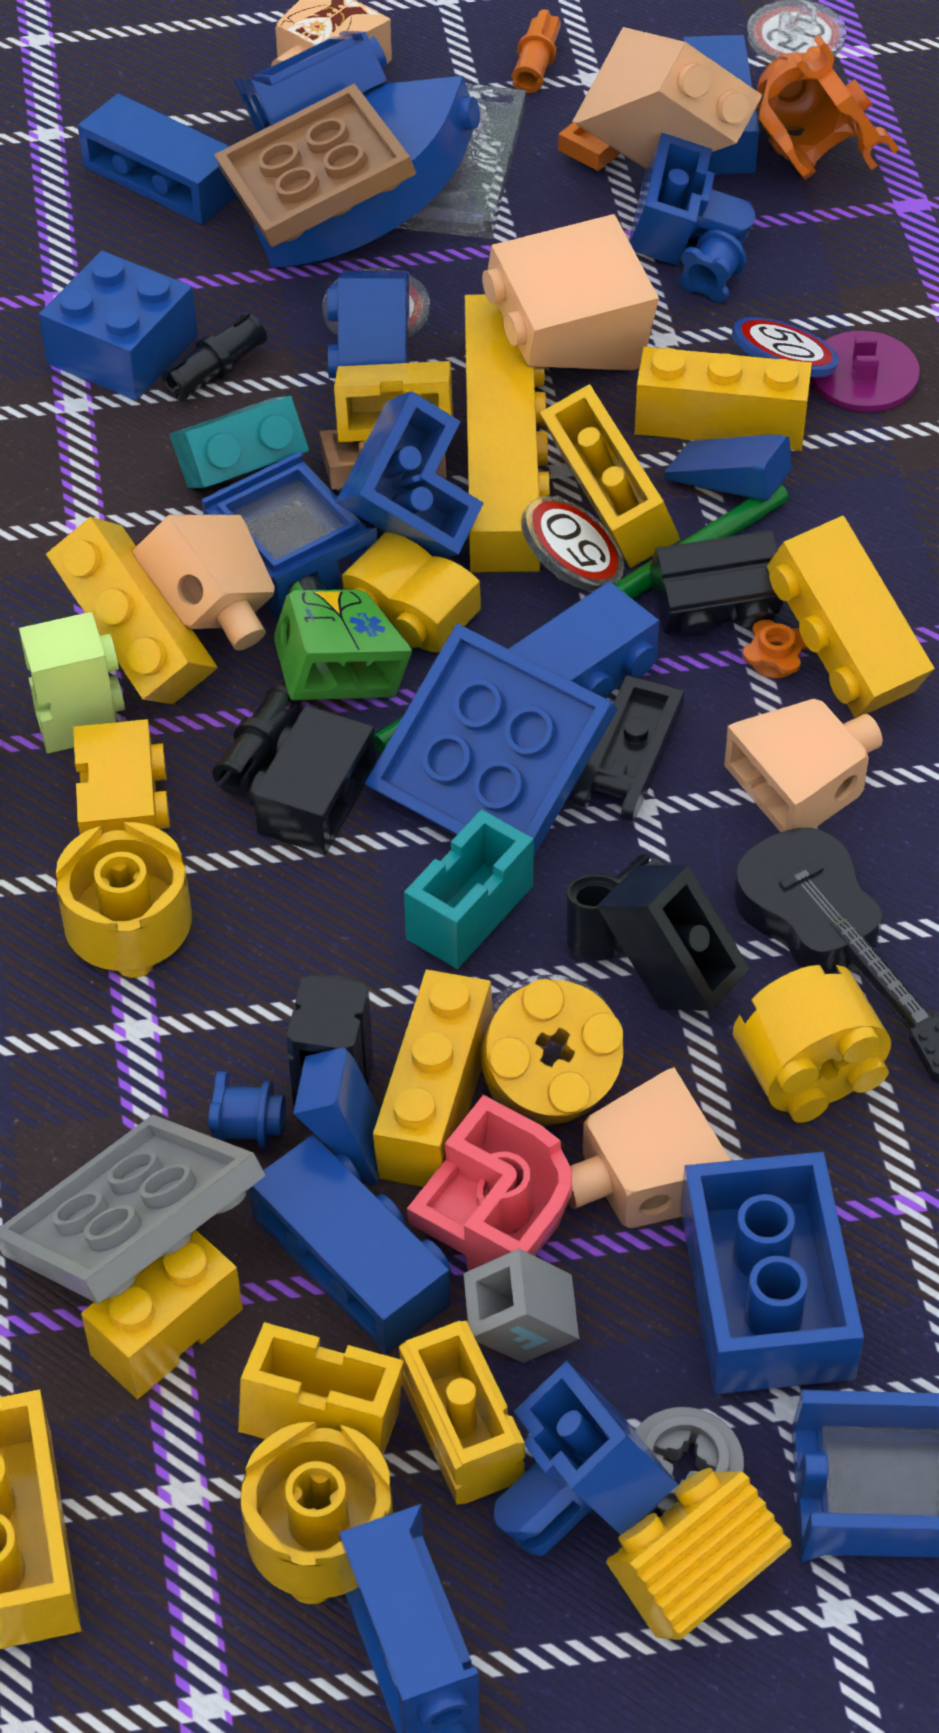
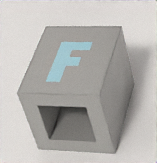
[463,1248,579,1363]

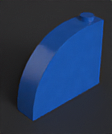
[254,76,480,268]

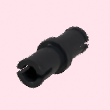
[161,312,267,401]
[212,685,303,795]

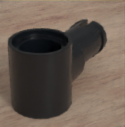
[567,854,664,961]

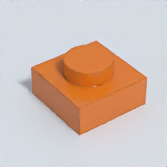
[558,123,621,171]

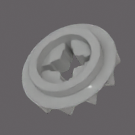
[635,1407,744,1515]

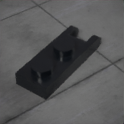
[573,675,684,822]

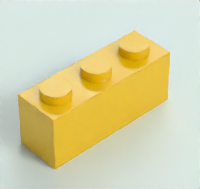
[635,346,812,451]
[540,384,681,568]
[767,515,935,718]
[46,517,218,704]
[373,969,493,1187]

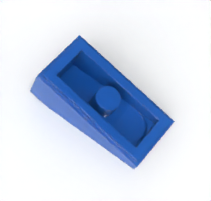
[664,435,792,501]
[293,1048,380,1186]

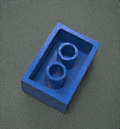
[680,1152,864,1394]

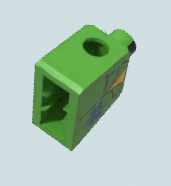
[274,577,412,700]

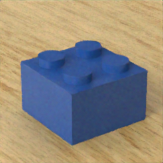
[39,250,198,401]

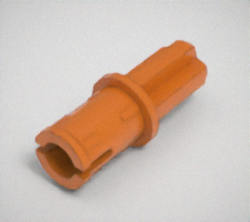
[511,9,561,94]

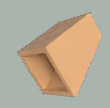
[572,27,763,170]
[482,214,659,371]

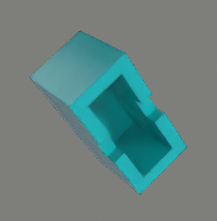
[169,396,309,488]
[404,809,534,969]

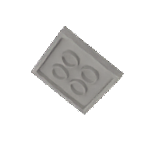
[0,1115,266,1304]

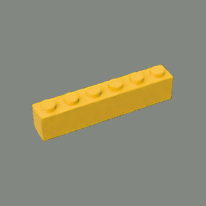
[465,294,550,573]

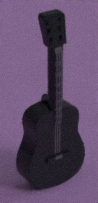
[734,828,939,1083]

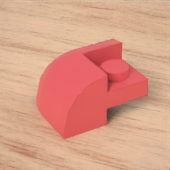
[407,1095,572,1271]

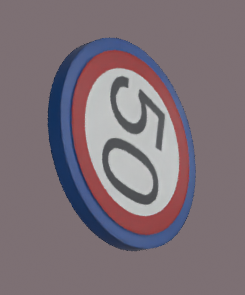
[731,317,839,377]

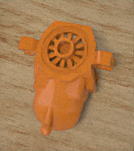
[756,35,900,180]

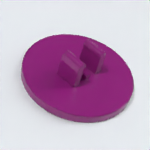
[810,331,920,412]

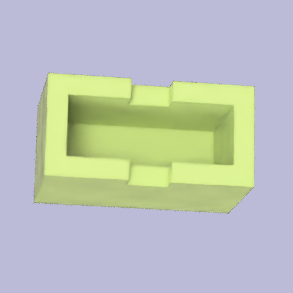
[19,612,125,754]

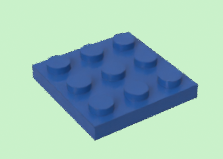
[364,623,618,856]

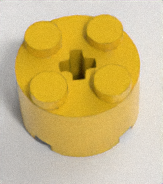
[56,822,192,978]
[733,965,891,1123]
[480,979,623,1126]
[240,1422,393,1604]

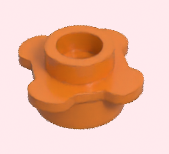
[742,620,808,679]

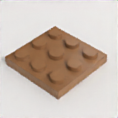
[214,83,416,248]

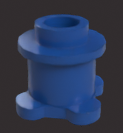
[679,230,747,303]
[208,1071,286,1148]

